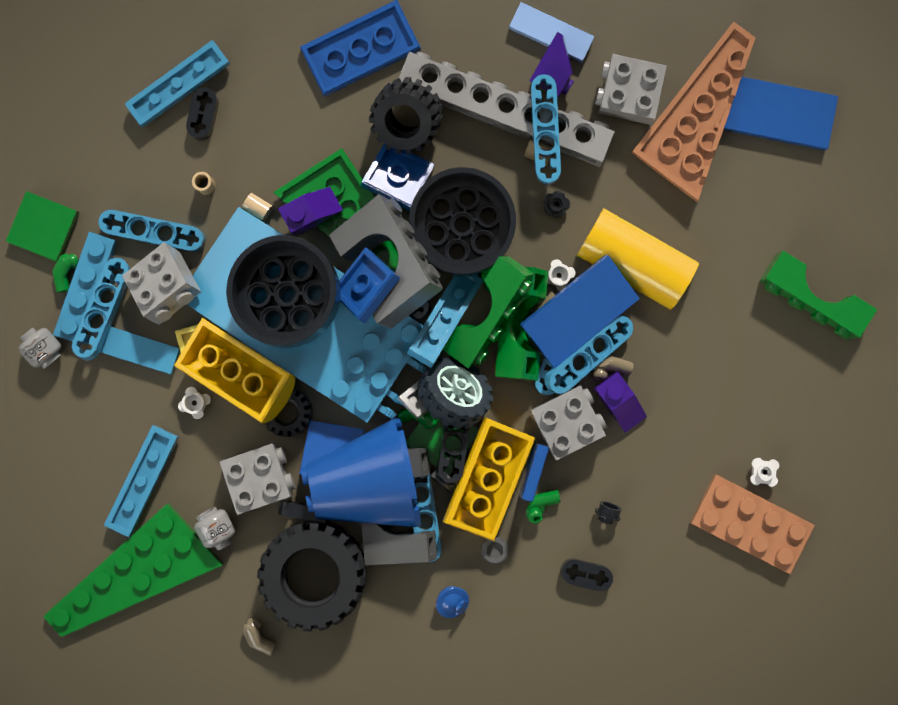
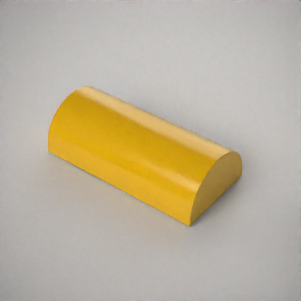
[576,208,699,310]
[174,318,295,423]
[443,417,535,541]

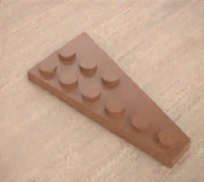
[632,22,756,202]

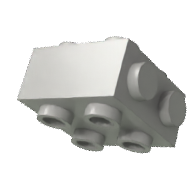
[595,54,667,125]
[122,242,201,325]
[529,386,607,460]
[220,443,296,515]

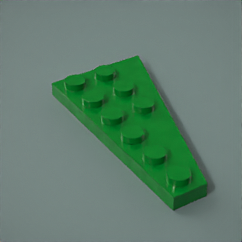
[273,148,398,272]
[43,503,223,637]

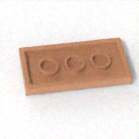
[690,474,815,574]

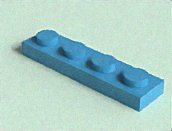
[125,40,230,128]
[53,232,117,342]
[407,275,483,368]
[104,425,179,537]

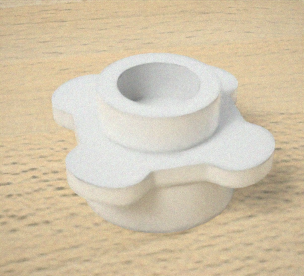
[547,259,575,291]
[178,387,211,419]
[750,458,779,487]

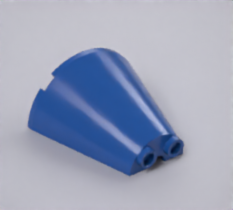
[301,418,421,527]

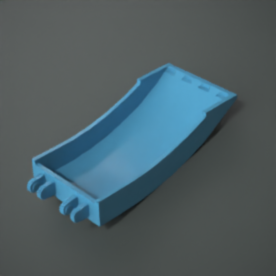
[187,207,426,423]

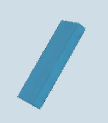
[96,324,180,375]

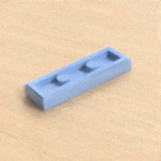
[509,2,594,63]

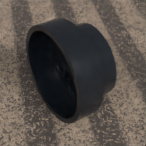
[409,167,516,277]
[226,235,341,348]

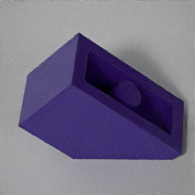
[529,32,574,98]
[278,187,343,237]
[592,372,647,433]

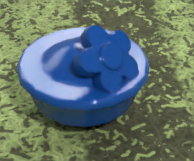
[436,586,469,618]

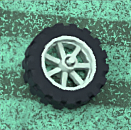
[417,356,493,429]

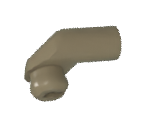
[592,356,634,381]
[242,618,276,656]

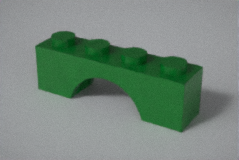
[759,250,878,340]
[442,255,534,368]
[495,267,549,381]

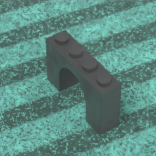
[329,194,443,329]
[358,447,437,565]

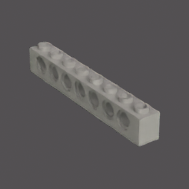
[399,52,615,167]

